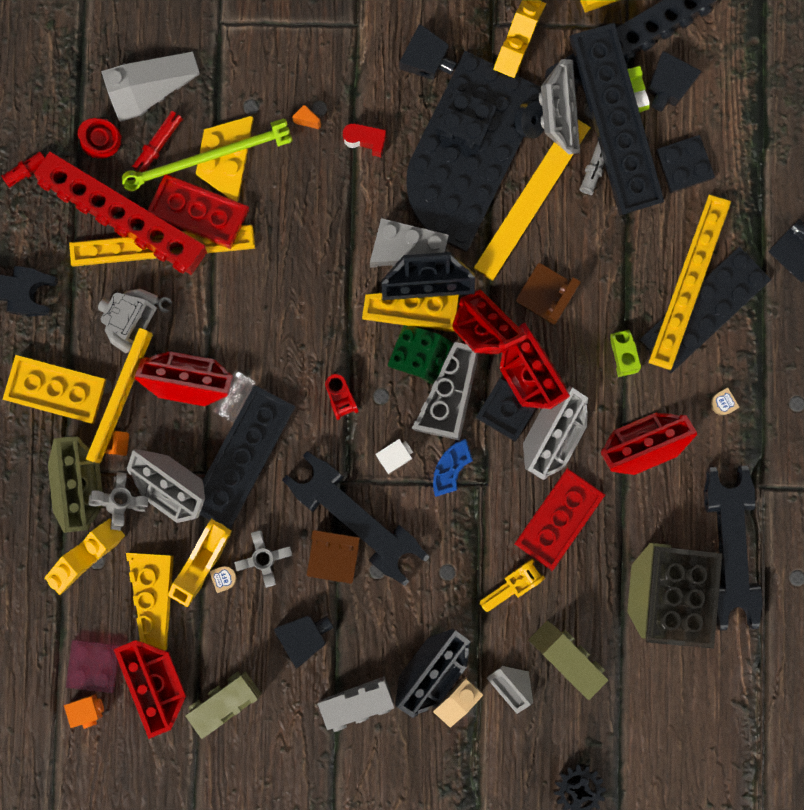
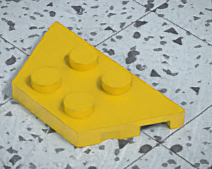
[196,116,254,202]

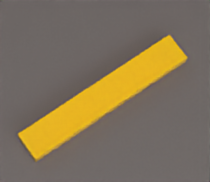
[86,328,153,463]

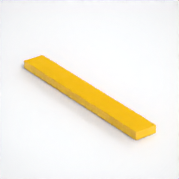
[474,120,591,281]
[649,194,731,370]
[69,225,255,267]

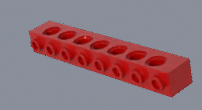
[34,152,207,275]

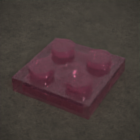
[66,640,120,693]

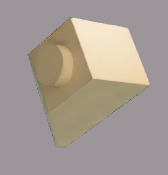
[433,676,483,728]

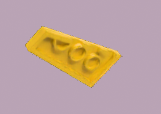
[362,293,459,332]
[126,553,174,650]

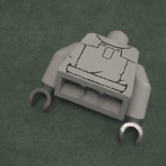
[98,288,172,355]

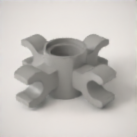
[89,472,148,531]
[234,530,292,587]

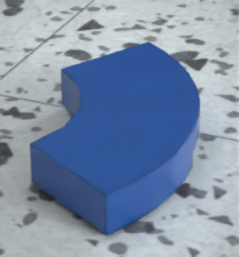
[433,439,473,497]

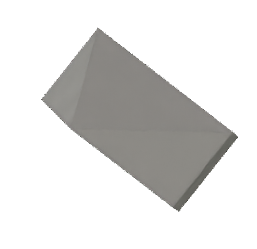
[487,666,533,714]

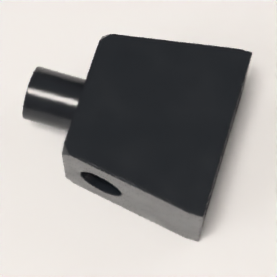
[399,24,457,80]
[648,51,701,111]
[274,614,334,669]

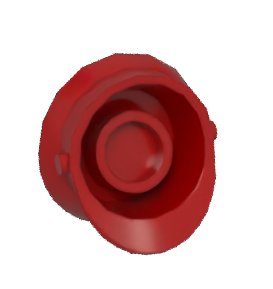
[78,118,121,158]

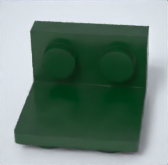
[388,325,454,385]

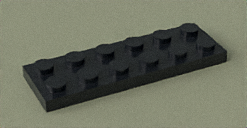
[638,246,771,374]
[199,385,296,530]

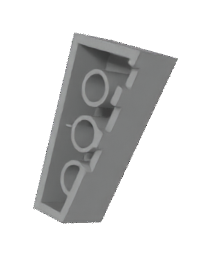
[412,342,479,440]

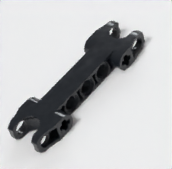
[0,266,58,317]
[282,451,430,586]
[703,466,763,631]

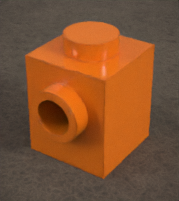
[64,694,104,729]

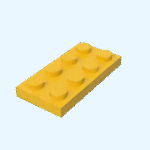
[2,355,107,424]

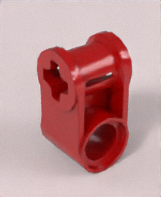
[325,374,359,420]

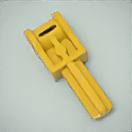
[480,559,545,612]

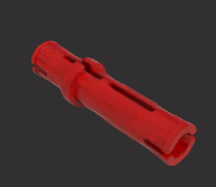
[132,111,183,173]

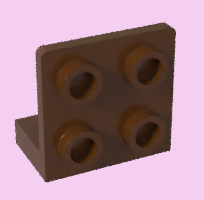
[516,263,581,325]
[307,530,360,584]

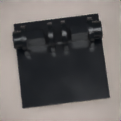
[768,219,804,283]

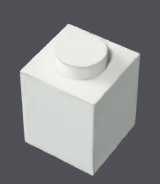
[376,439,413,475]

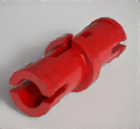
[1,151,45,188]

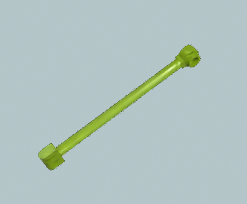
[122,119,293,191]

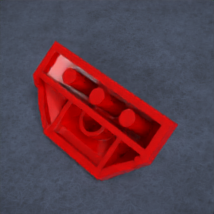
[452,289,526,354]
[500,322,570,409]
[135,351,233,406]
[601,413,697,475]
[113,640,186,739]

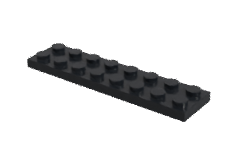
[569,23,664,216]

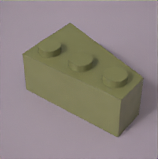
[528,620,608,700]
[185,671,262,739]

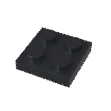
[655,135,715,194]
[476,378,536,442]

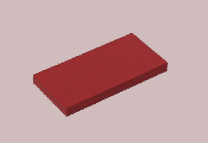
[147,174,249,249]
[514,468,605,571]

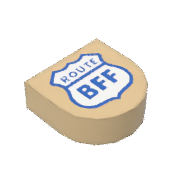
[711,388,740,415]
[210,566,237,593]

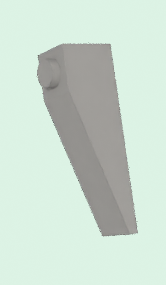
[101,52,200,122]

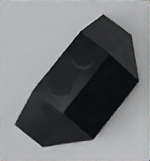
[381,252,475,300]
[395,629,471,718]

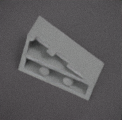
[370,218,449,268]
[318,676,394,732]

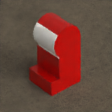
[343,124,386,157]

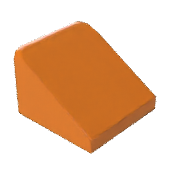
[292,105,321,129]
[105,431,129,456]

